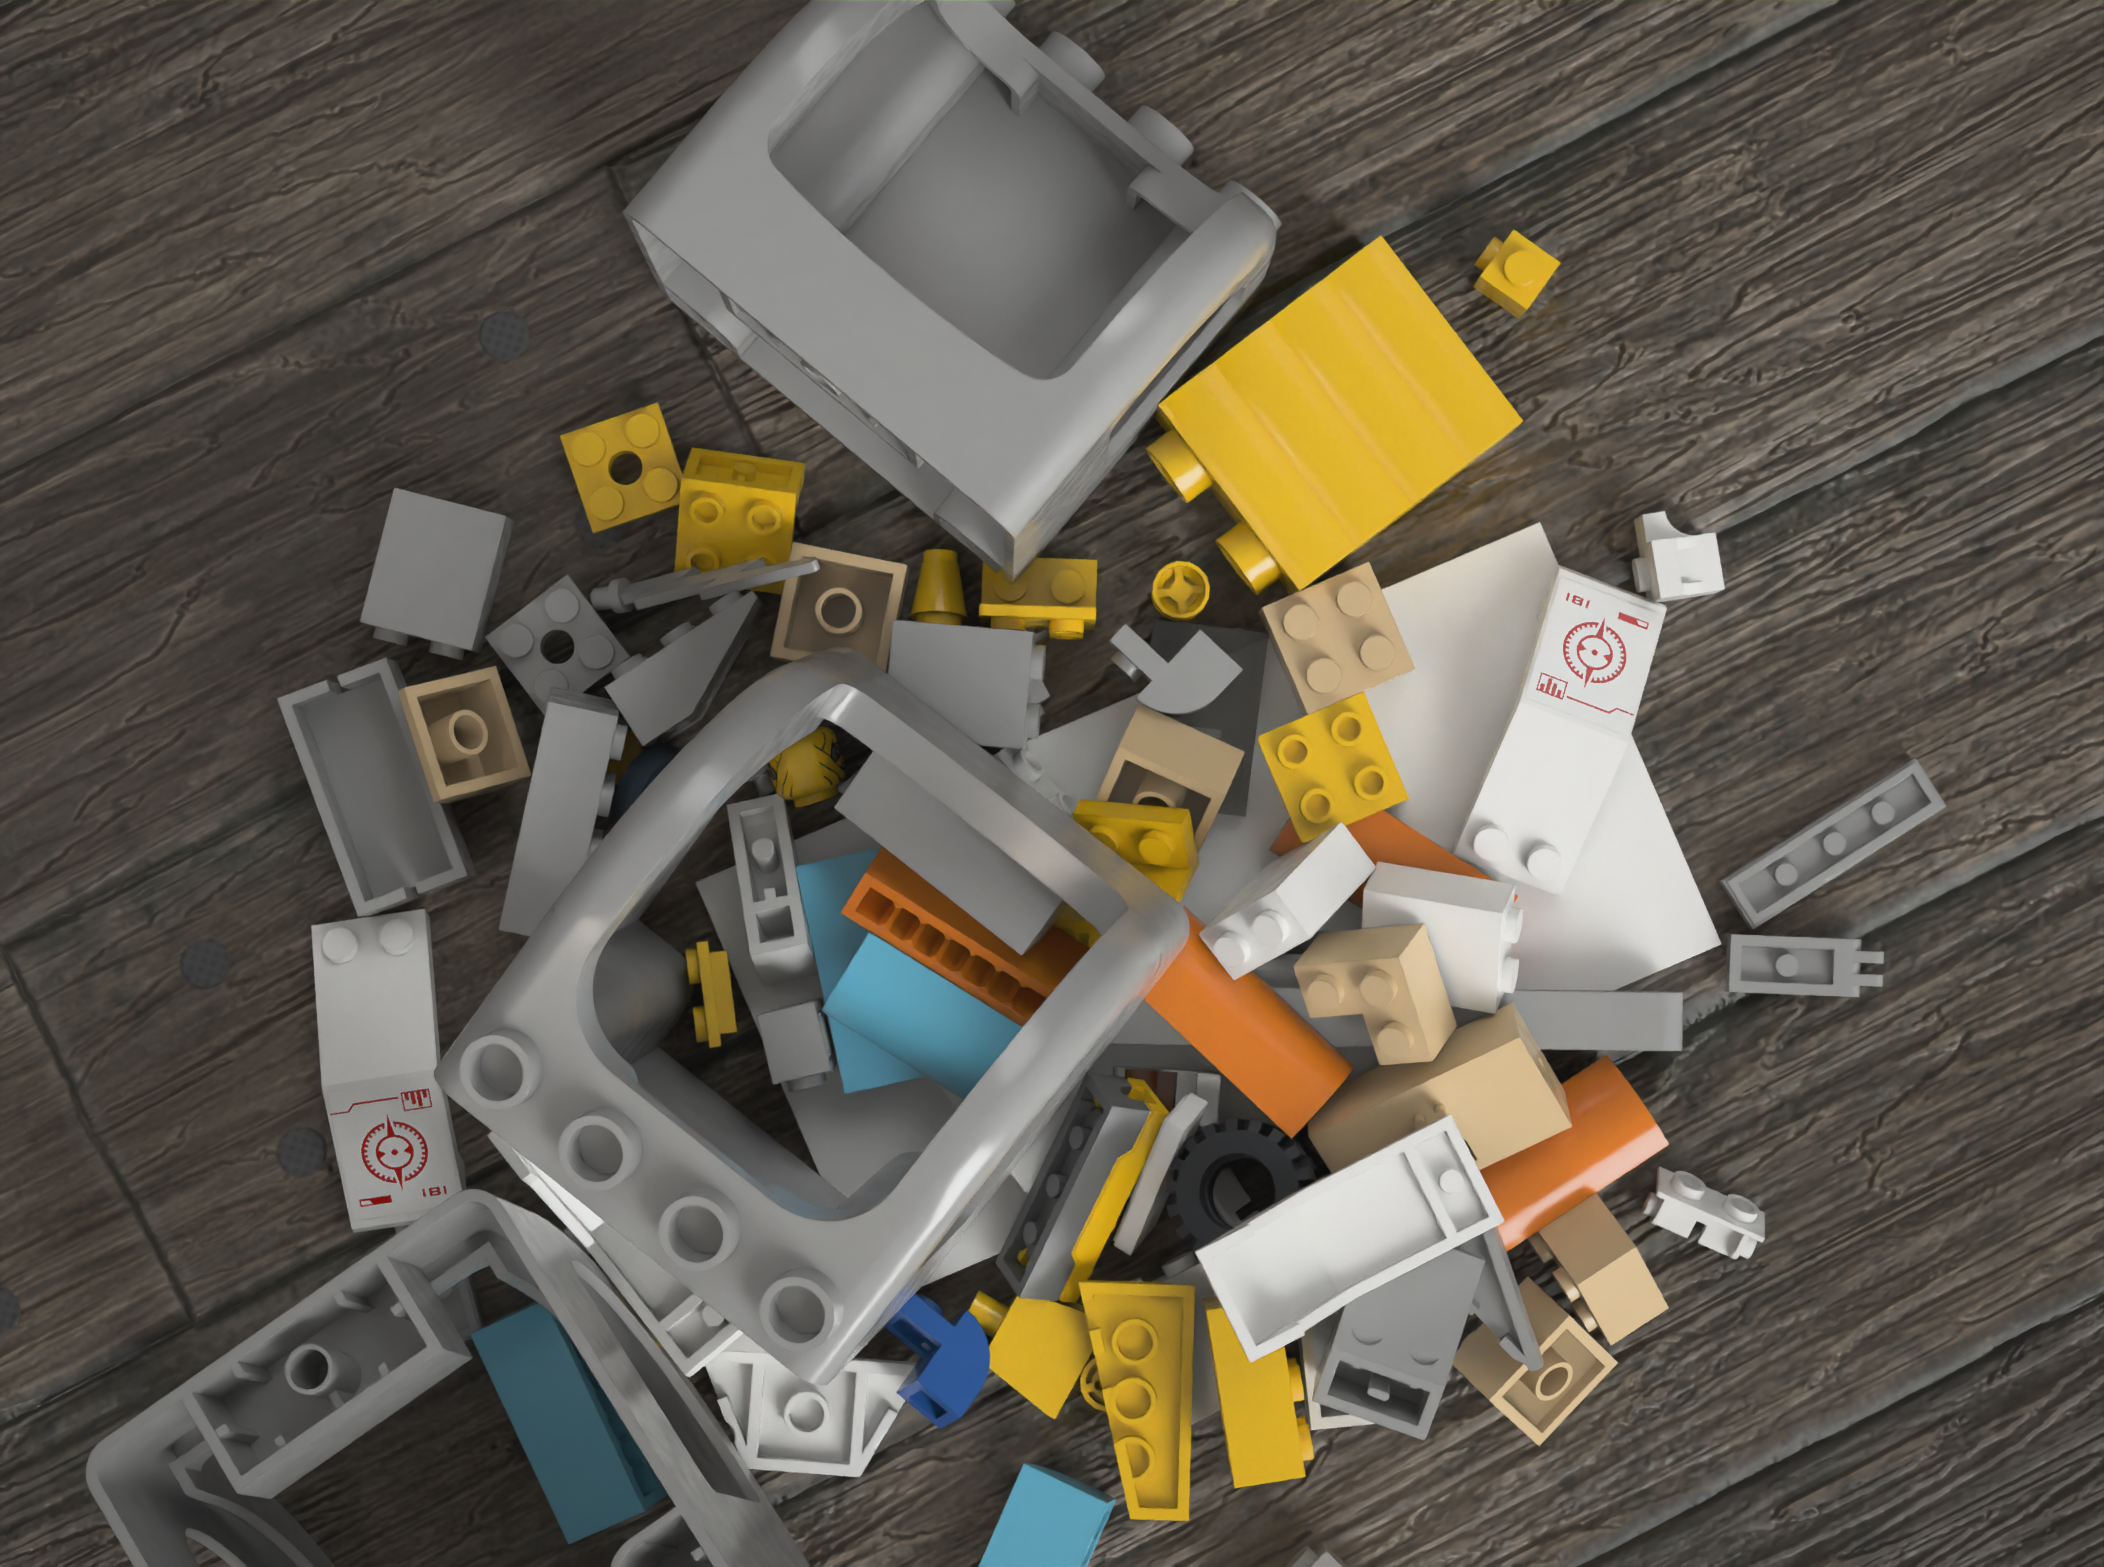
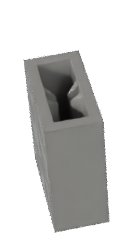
[360,488,514,660]
[888,620,1046,750]

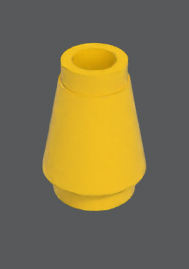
[910,549,967,626]

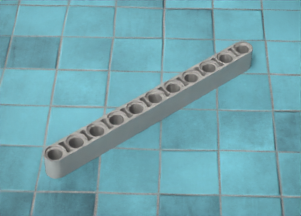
[1110,987,1683,1051]

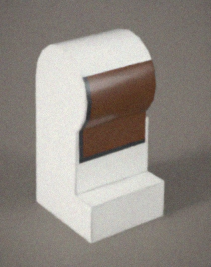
[1113,1066,1221,1126]

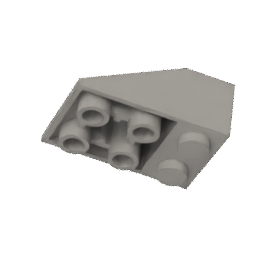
[604,590,765,748]
[1312,1247,1485,1441]

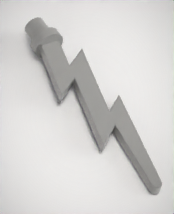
[591,557,820,614]

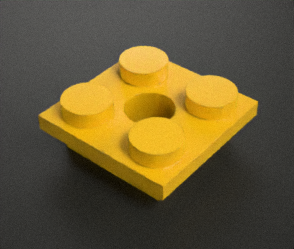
[560,402,682,534]
[685,941,737,1048]

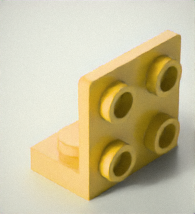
[674,447,805,594]
[979,558,1098,640]
[1257,691,1409,843]
[1054,799,1199,931]

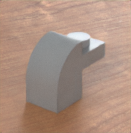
[1109,623,1243,716]

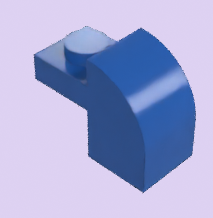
[884,1294,990,1429]

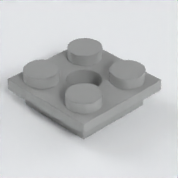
[485,574,631,716]

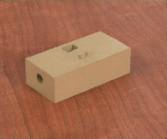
[1307,1002,1572,1174]

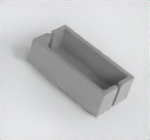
[277,658,477,917]
[499,686,628,936]

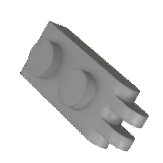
[1725,934,1884,997]

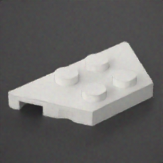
[703,1352,917,1477]

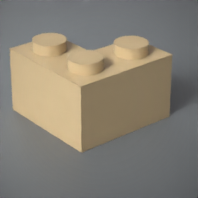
[1293,923,1457,1065]
[1527,1193,1669,1346]

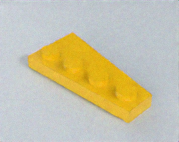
[1078,1280,1195,1521]

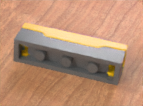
[995,1073,1169,1303]

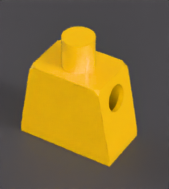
[968,1291,1093,1419]

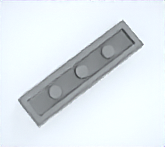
[1719,758,1946,929]

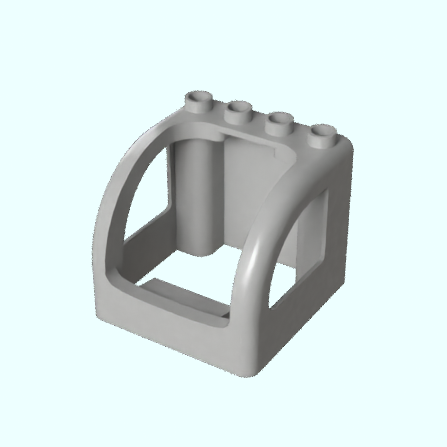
[623,0,1282,585]
[434,646,1190,1386]
[86,1189,811,1567]

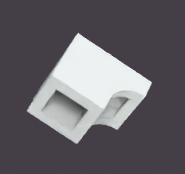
[1632,511,1725,602]

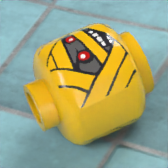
[766,726,847,807]

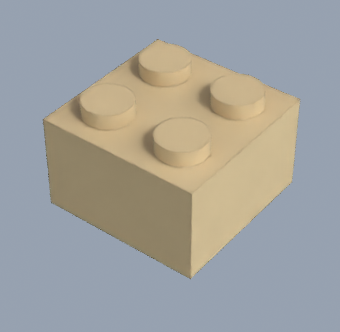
[770,542,910,674]
[1258,562,1415,717]

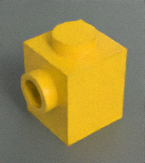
[1473,229,1560,319]

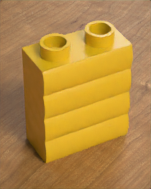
[1145,236,1523,595]

